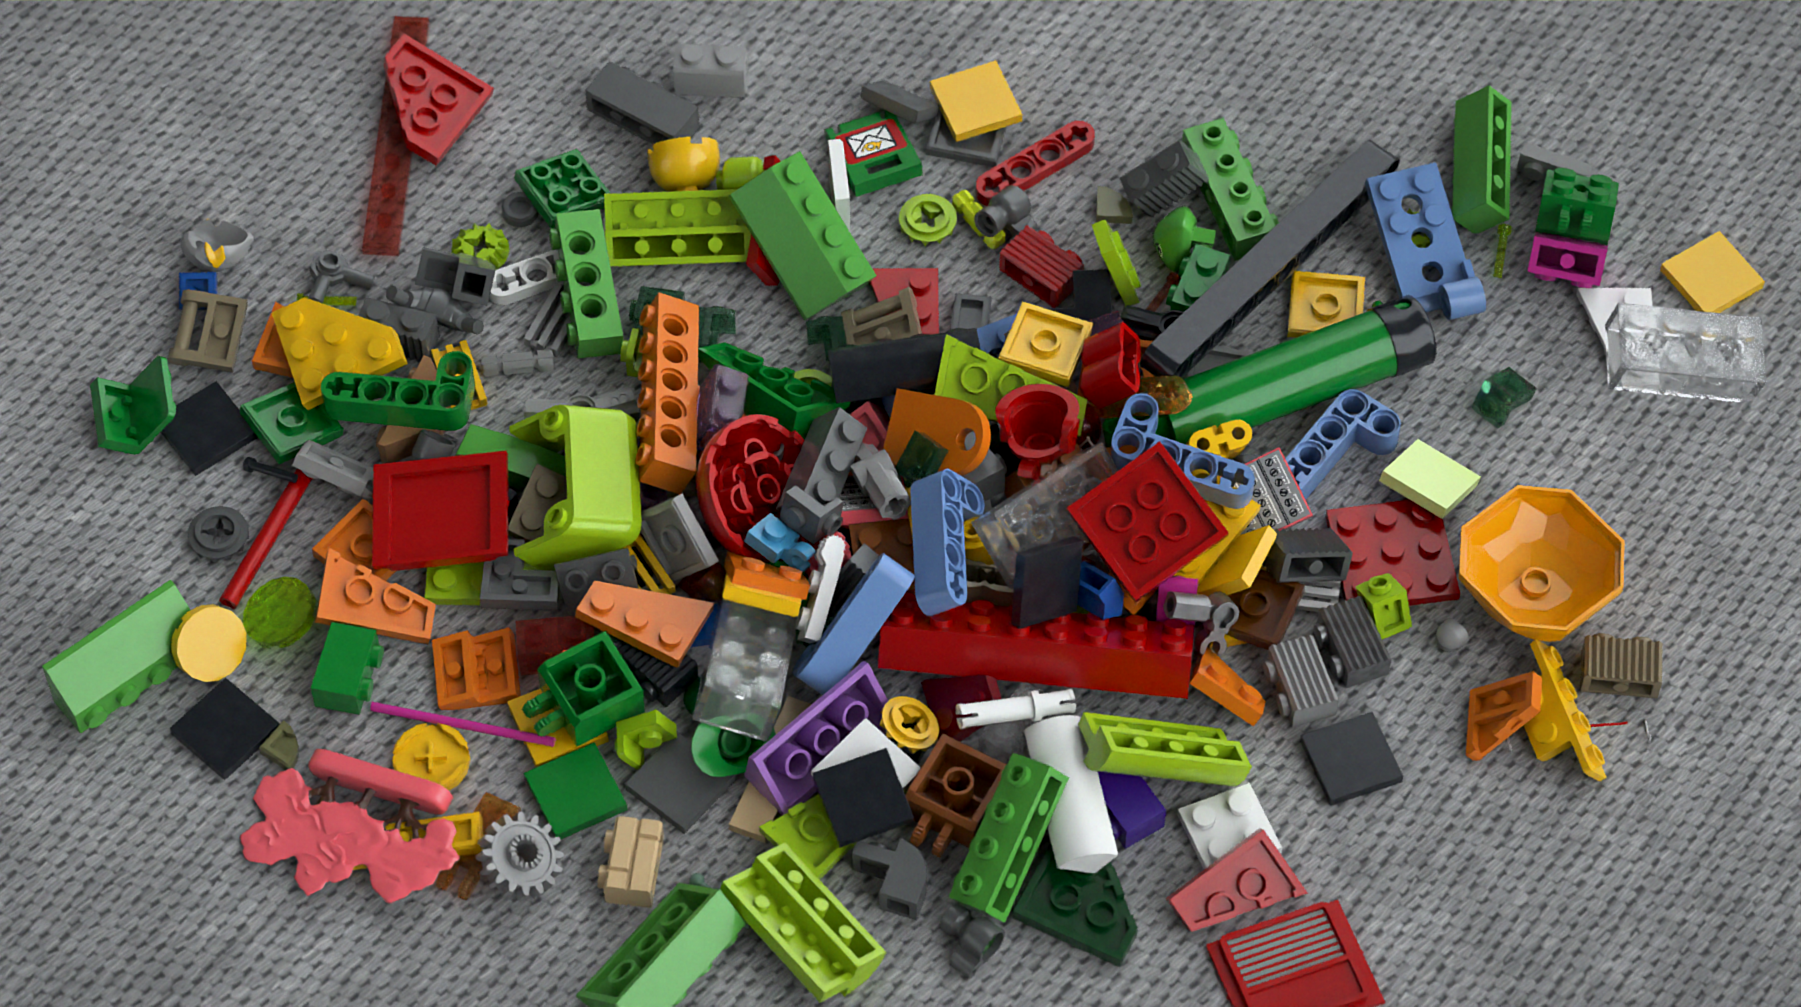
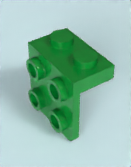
[90,356,176,455]

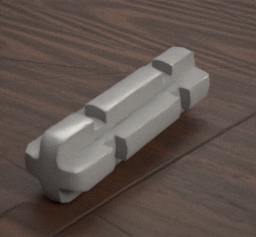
[481,349,554,377]

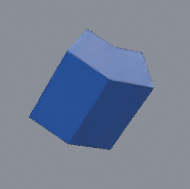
[1078,561,1124,620]

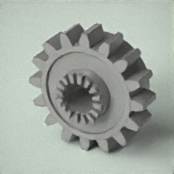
[476,812,564,901]

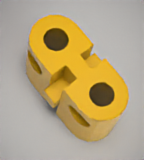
[1186,420,1253,459]

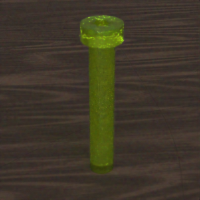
[1493,224,1512,278]
[297,293,357,306]

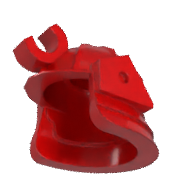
[995,384,1080,481]

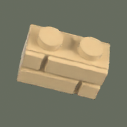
[598,816,664,908]

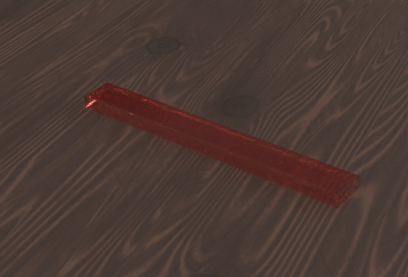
[362,16,430,256]

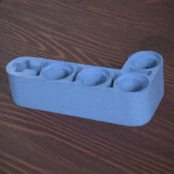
[1285,389,1401,500]
[1111,393,1255,509]
[911,469,985,616]
[792,553,915,695]

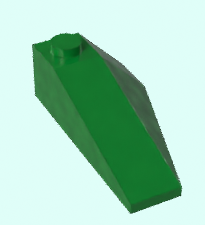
[698,342,850,440]

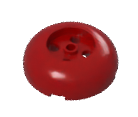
[696,414,804,563]

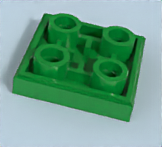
[514,149,611,228]

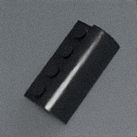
[828,328,981,404]

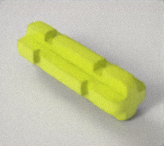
[952,190,1006,250]

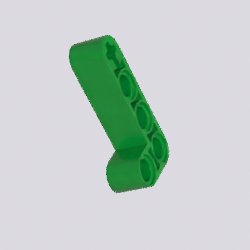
[321,351,475,431]

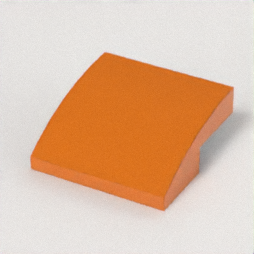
[432,627,521,710]

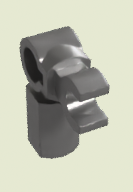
[1163,591,1239,656]

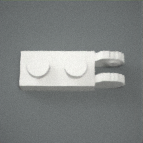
[795,535,846,644]

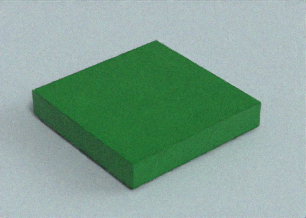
[240,382,344,464]
[524,742,628,840]

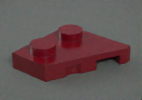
[921,675,1002,742]

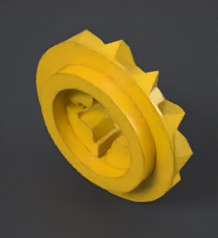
[879,696,939,754]

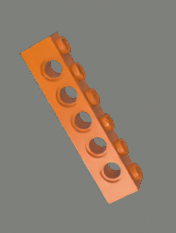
[635,292,699,494]

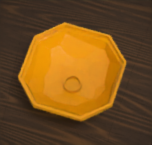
[1458,485,1625,642]

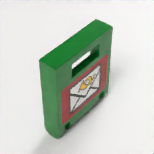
[824,110,923,197]

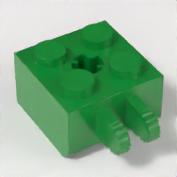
[1535,168,1619,245]
[522,631,645,747]

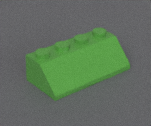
[728,151,876,321]
[42,579,190,734]
[576,883,747,1007]

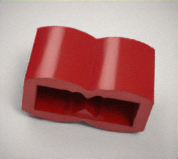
[1080,322,1141,409]

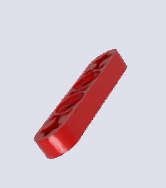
[976,121,1095,206]

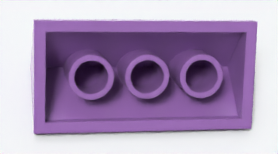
[745,661,888,816]

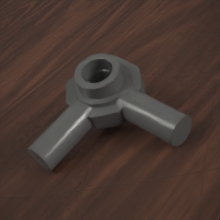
[308,250,375,303]

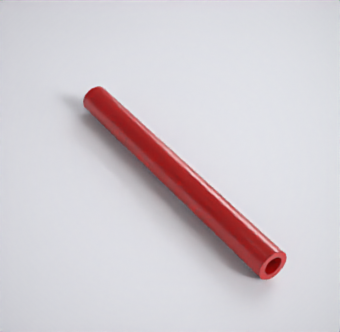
[219,468,313,609]

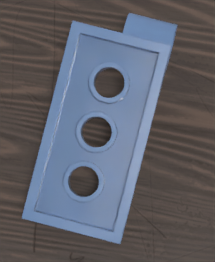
[1365,162,1486,320]

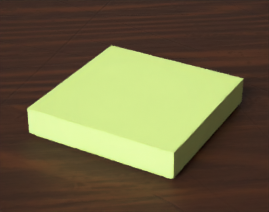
[1379,439,1481,519]

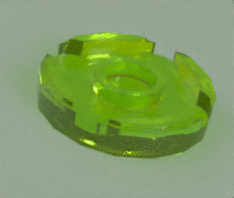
[243,576,317,649]

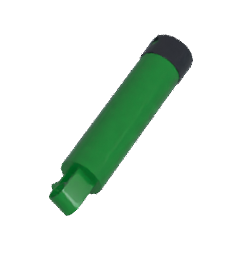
[1102,295,1437,447]

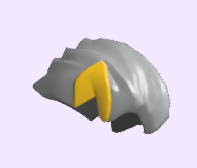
[180,219,254,272]

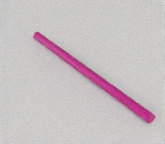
[370,702,556,747]

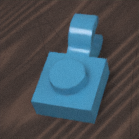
[744,513,816,573]

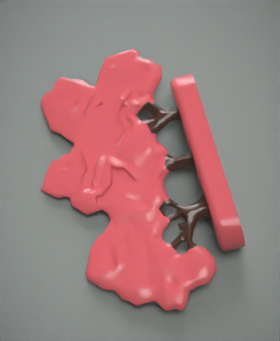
[240,749,460,903]

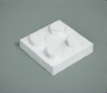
[1177,783,1282,869]

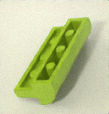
[604,189,751,267]
[1078,712,1252,787]
[720,842,886,1003]

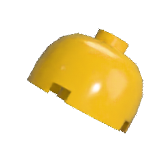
[647,137,720,192]

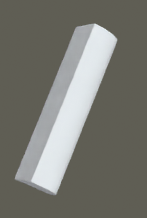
[1024,715,1118,873]

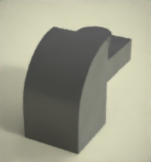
[415,247,496,306]
[852,838,927,921]

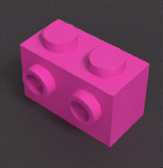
[1527,232,1608,288]

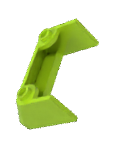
[509,405,642,571]

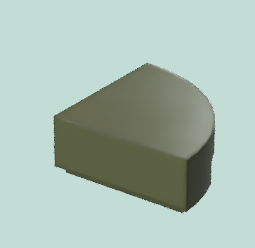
[1096,186,1133,224]
[259,720,299,770]

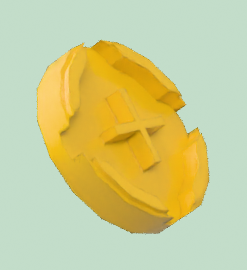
[171,604,247,682]
[392,723,471,791]

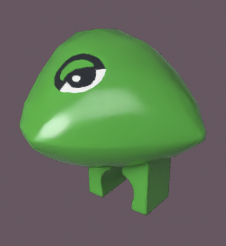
[1152,206,1216,272]

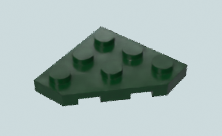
[1013,843,1138,967]

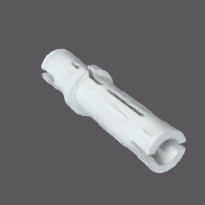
[956,688,1076,729]

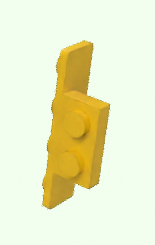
[1524,639,1607,782]

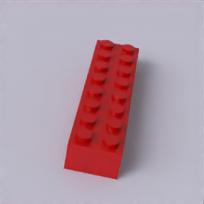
[878,593,1194,699]

